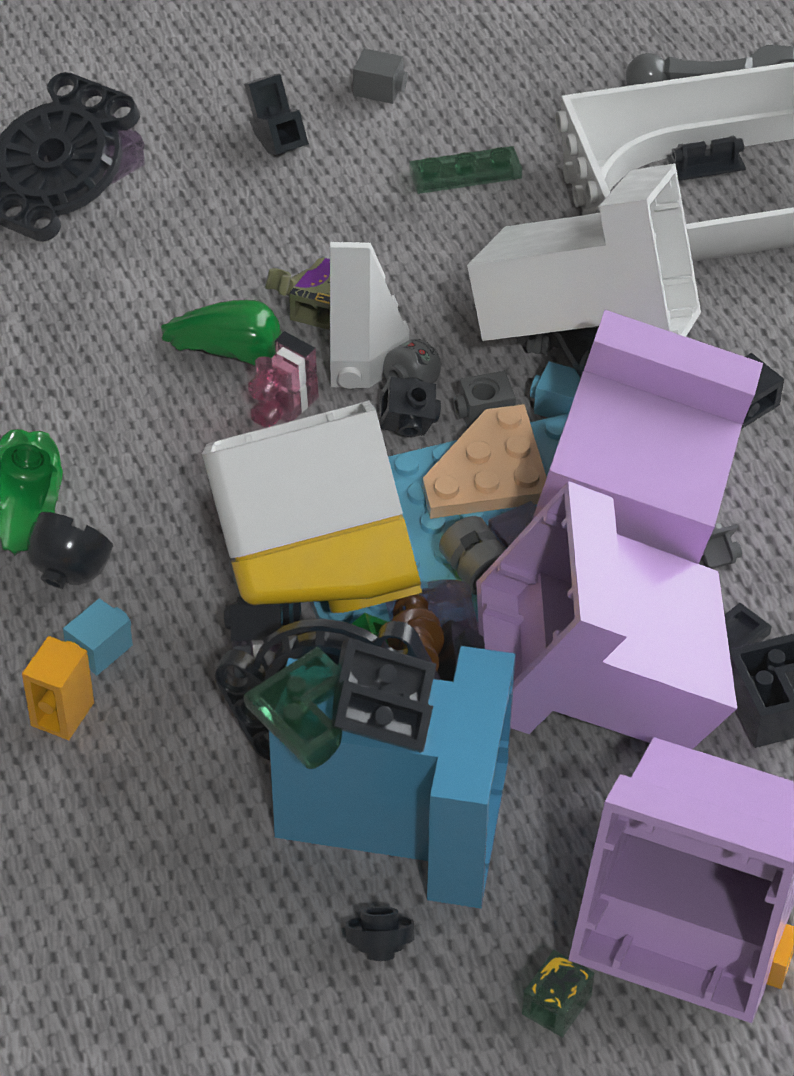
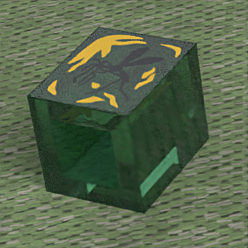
[522,950,595,1038]

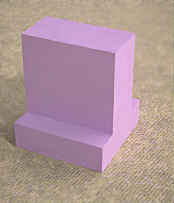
[532,310,763,564]
[476,481,737,749]
[568,737,794,1023]

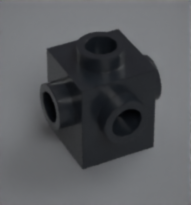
[379,376,441,437]

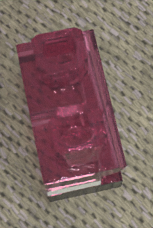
[248,331,319,428]

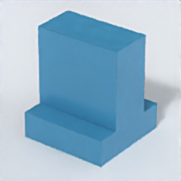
[269,646,516,909]

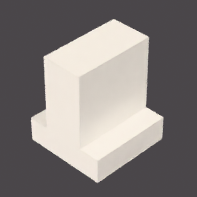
[467,163,701,341]

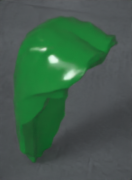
[161,300,282,366]
[0,429,63,556]

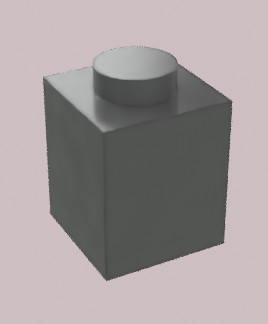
[353,48,408,104]

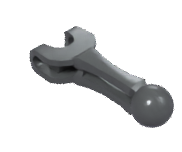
[626,45,794,86]

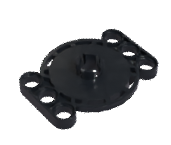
[0,72,140,241]
[214,619,441,760]

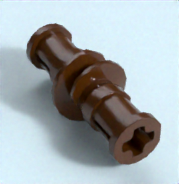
[387,594,444,671]

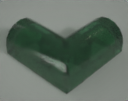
[244,647,343,769]

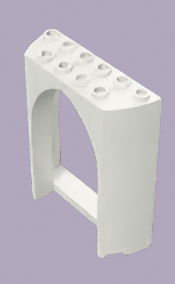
[555,62,794,262]

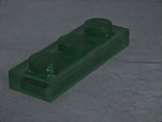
[409,146,522,194]

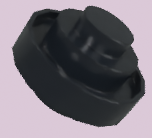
[346,907,415,961]

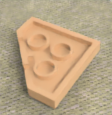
[422,404,547,519]

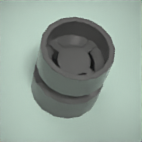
[439,516,506,595]

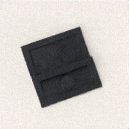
[331,638,436,753]

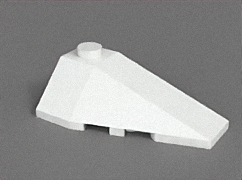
[330,242,409,389]

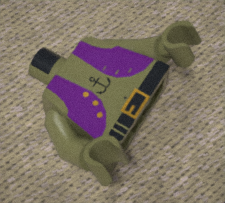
[265,258,330,330]

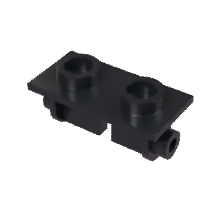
[667,135,746,181]

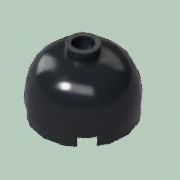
[27,512,113,589]

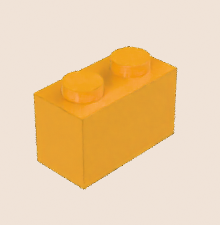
[22,636,94,740]

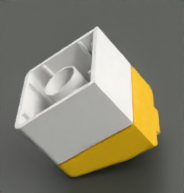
[202,401,422,613]

